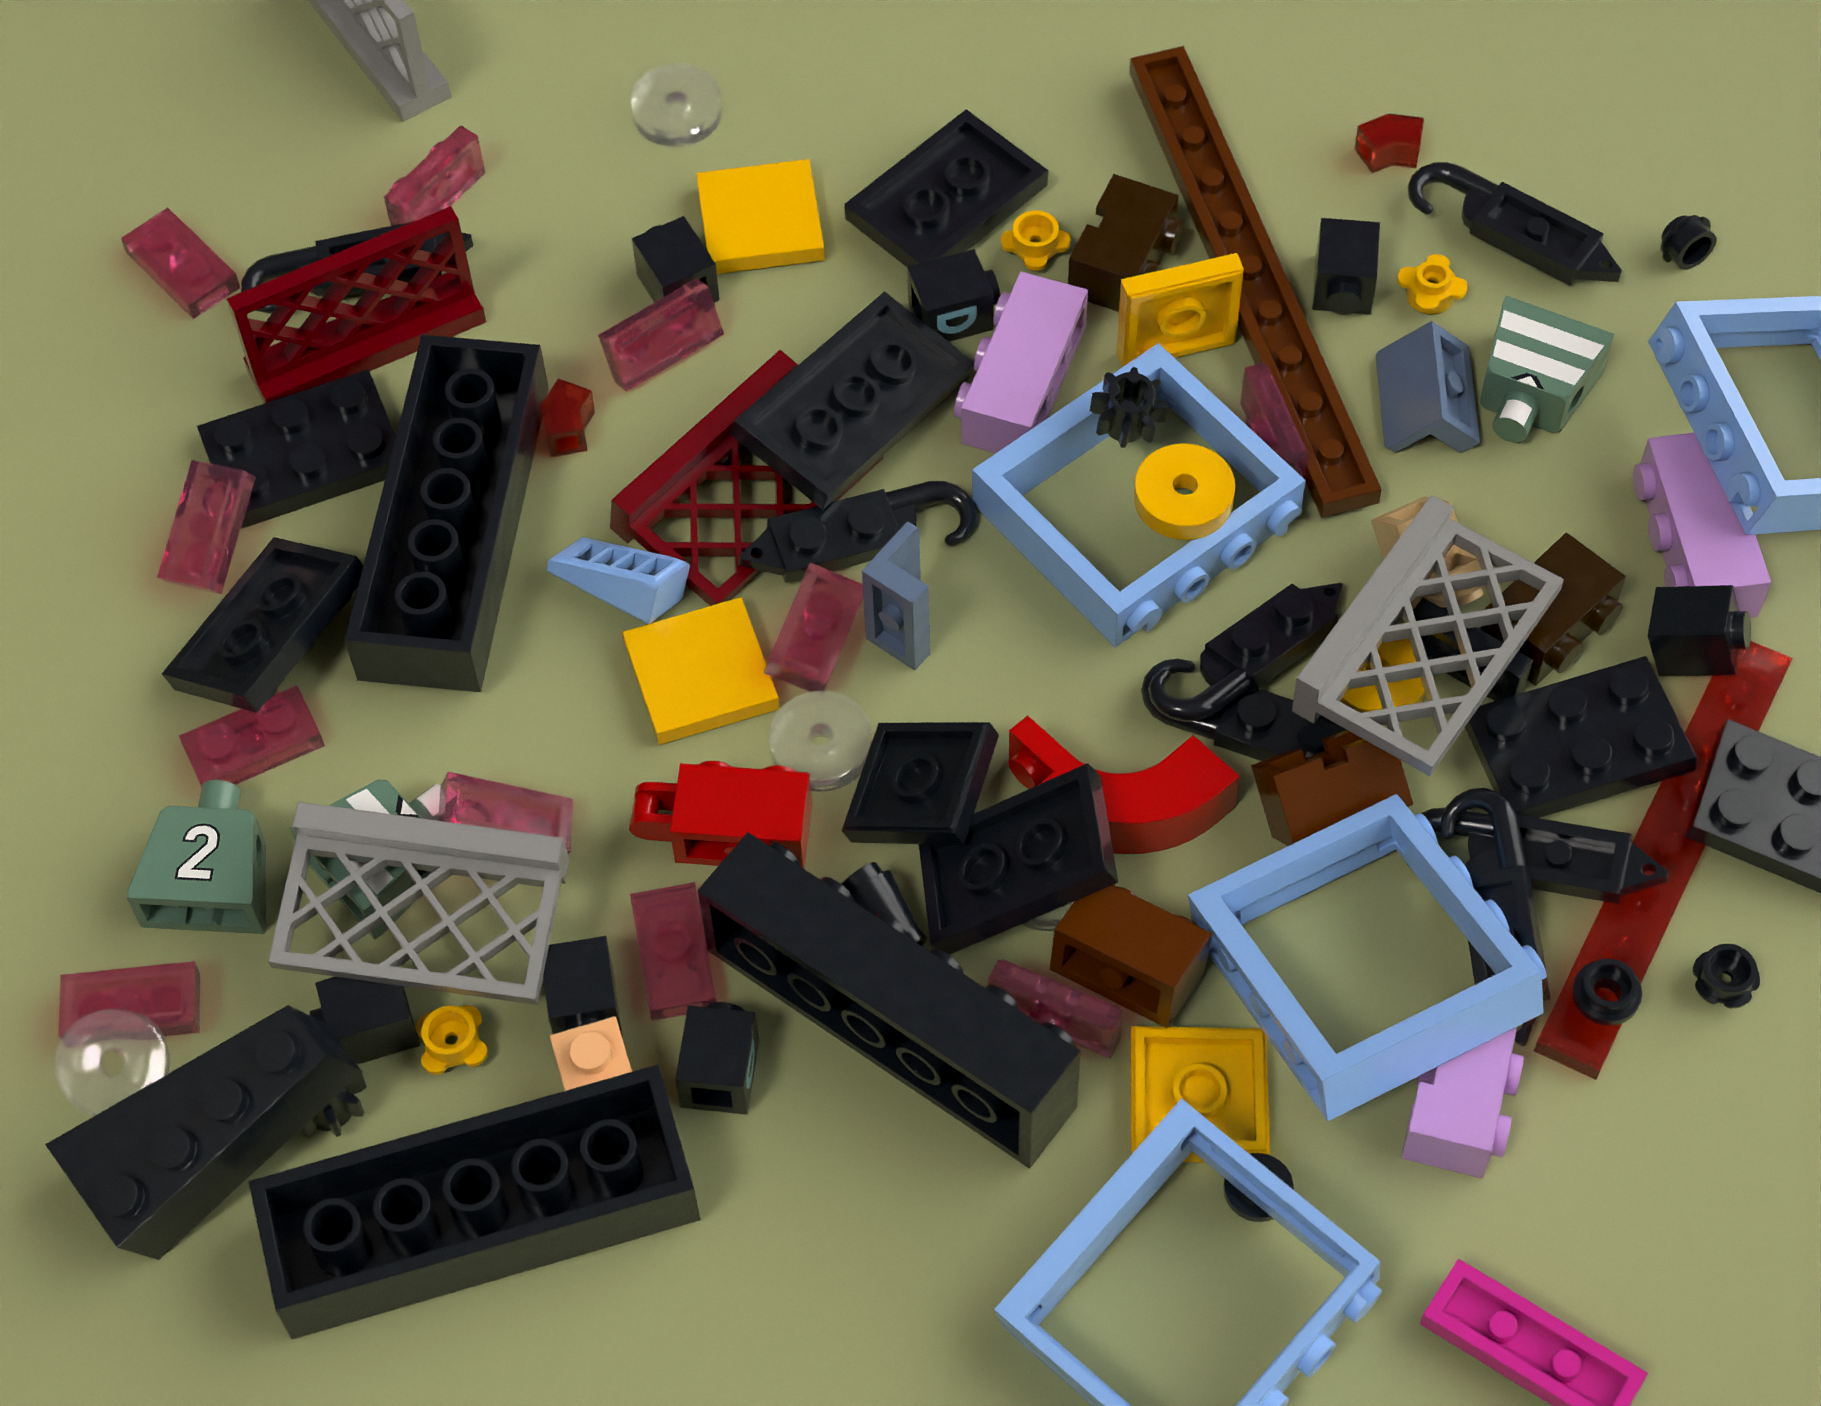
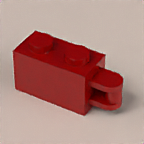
[629,761,812,868]

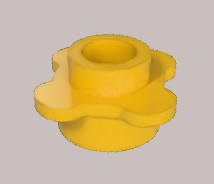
[1001,210,1070,271]
[1397,254,1468,315]
[416,1005,488,1075]

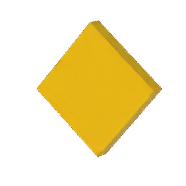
[696,159,825,274]
[1116,253,1244,367]
[622,597,780,745]
[1130,1026,1270,1163]

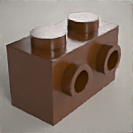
[1049,885,1212,1028]

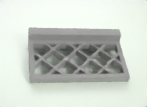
[308,0,451,122]
[1292,495,1564,776]
[268,802,570,1005]

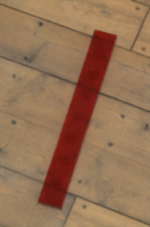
[1534,641,1792,1080]

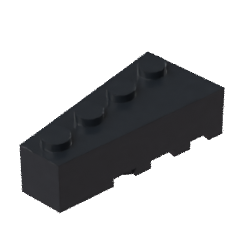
[45,1005,363,1260]

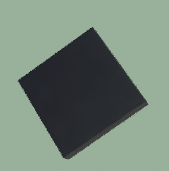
[841,722,999,845]

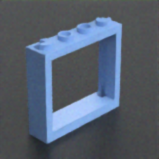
[1648,296,1821,535]
[972,343,1306,648]
[1188,794,1547,1122]
[994,1098,1382,1406]

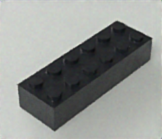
[345,334,549,692]
[697,832,1081,1169]
[248,1064,701,1339]

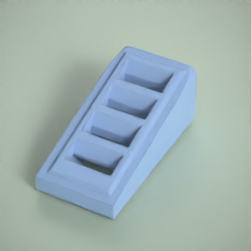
[546,537,690,624]

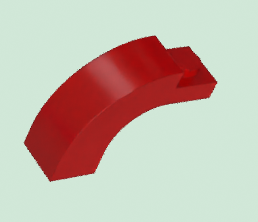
[1008,715,1240,854]

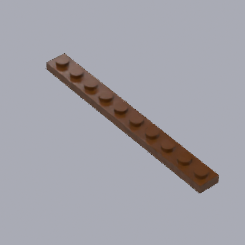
[1129,46,1382,518]

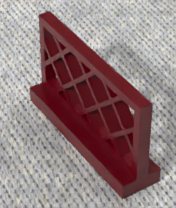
[226,206,486,403]
[610,349,884,606]

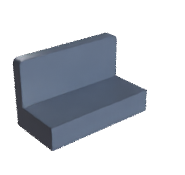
[1376,321,1480,453]
[862,522,930,671]

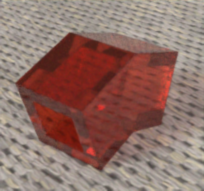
[1354,113,1424,174]
[541,378,595,458]

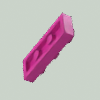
[1420,1258,1648,1406]

